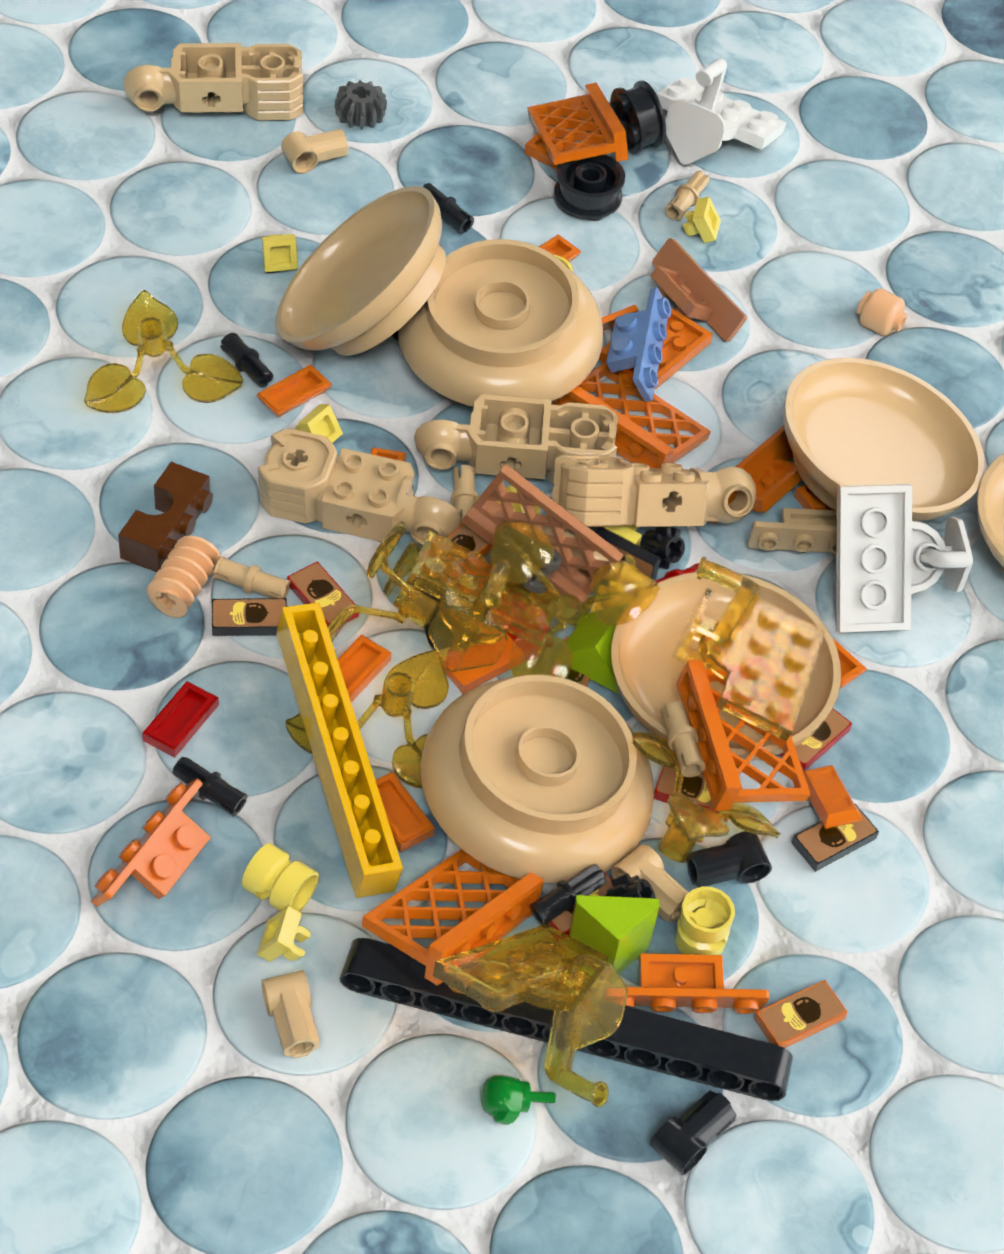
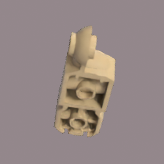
[123,43,303,121]
[414,394,619,484]
[258,428,462,547]
[552,454,757,527]

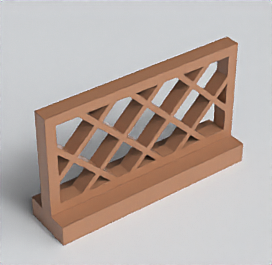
[461,464,624,610]

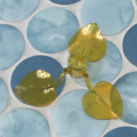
[84,290,243,413]
[327,520,439,641]
[491,522,660,678]
[285,649,449,788]
[632,732,781,863]

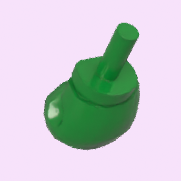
[481,1075,556,1125]

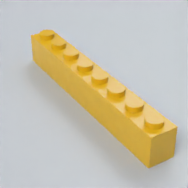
[276,603,403,898]

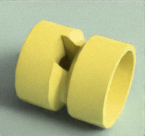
[242,843,319,912]
[674,887,735,955]

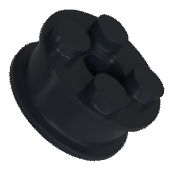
[609,80,666,155]
[554,154,625,221]

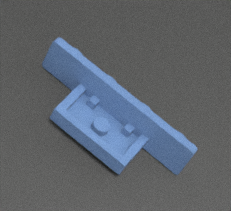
[606,287,671,402]

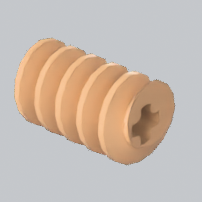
[147,536,220,618]

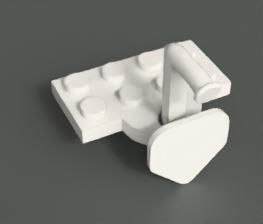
[656,59,786,165]
[836,483,973,632]

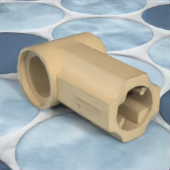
[281,129,348,173]
[611,844,689,923]
[261,970,319,1059]

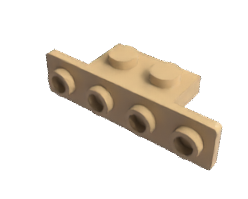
[748,508,837,554]

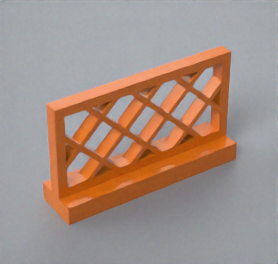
[527,82,629,165]
[553,362,711,468]
[676,660,811,811]
[362,849,544,986]

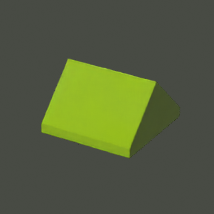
[553,604,629,694]
[568,895,660,982]

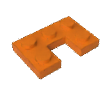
[598,307,713,390]

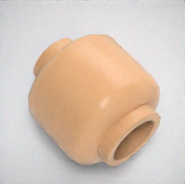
[857,288,908,336]

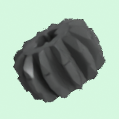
[335,79,387,130]

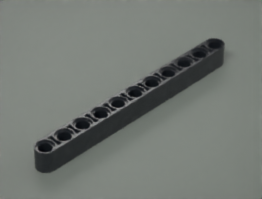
[339,938,793,1101]

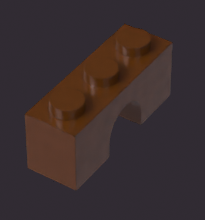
[118,462,213,572]

